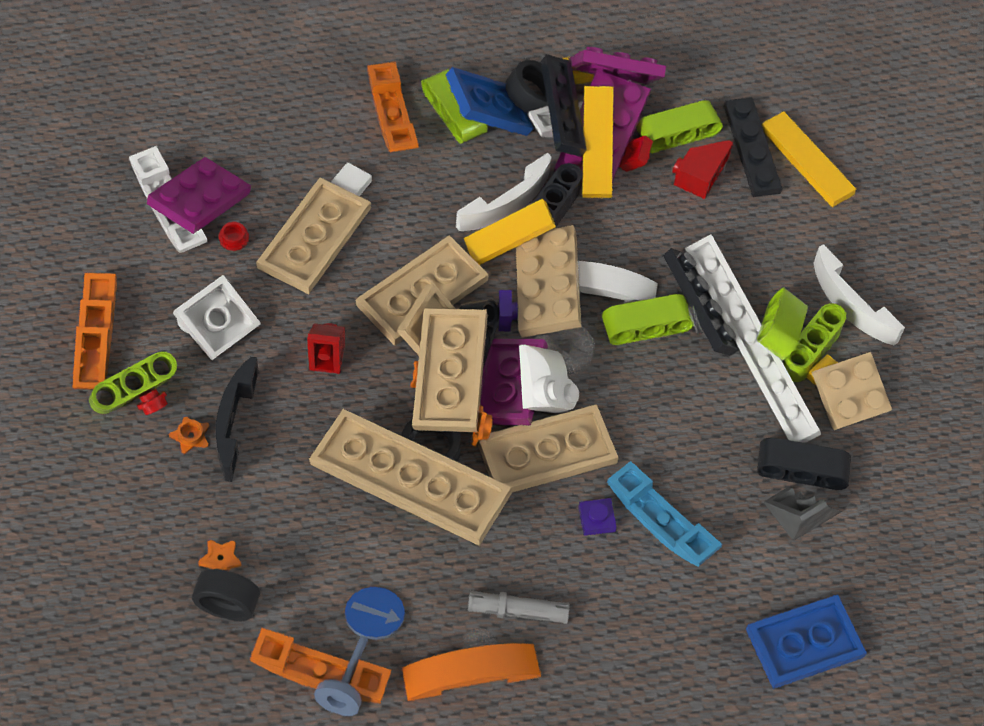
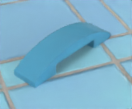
[607,461,722,567]

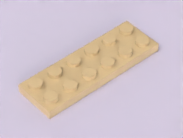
[309,409,512,546]

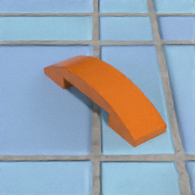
[367,62,419,152]
[250,628,391,703]
[402,643,541,701]

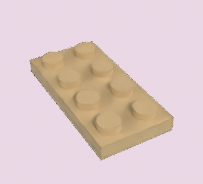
[256,177,371,294]
[516,225,581,338]
[356,235,489,346]
[412,308,488,432]
[477,404,619,493]

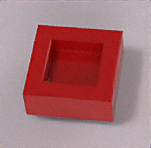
[619,135,653,172]

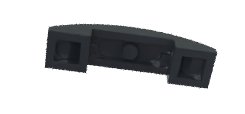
[216,357,259,482]

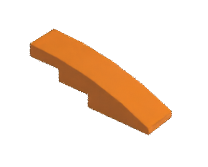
[72,273,117,390]

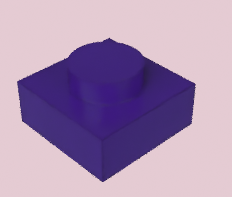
[498,290,518,332]
[578,498,617,536]

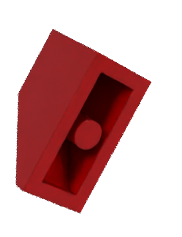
[672,140,733,199]
[307,323,345,374]

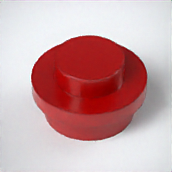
[219,222,249,251]
[136,388,168,415]

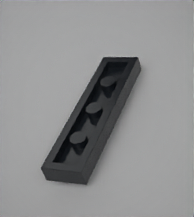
[541,54,587,157]
[724,97,782,197]
[663,248,739,356]

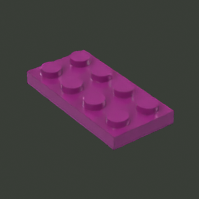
[554,70,651,182]

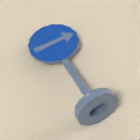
[314,587,405,716]

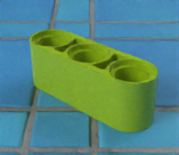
[421,69,488,144]
[636,100,723,153]
[757,287,808,360]
[601,294,694,345]
[783,303,846,382]
[89,351,177,414]

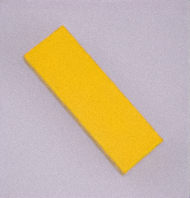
[464,198,556,265]

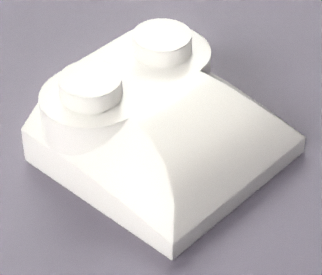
[173,275,261,360]
[519,345,579,414]

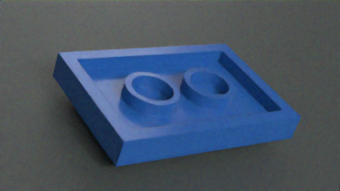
[445,67,534,136]
[746,594,867,689]

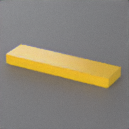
[582,86,613,198]
[762,111,856,208]

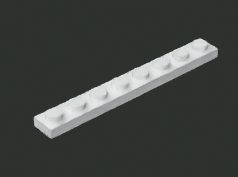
[685,234,821,443]

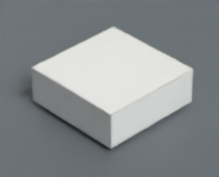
[331,162,372,196]

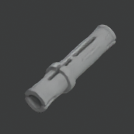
[467,590,569,624]

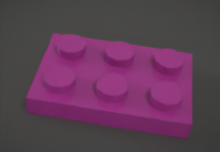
[568,47,666,84]
[147,157,251,234]
[480,339,548,425]

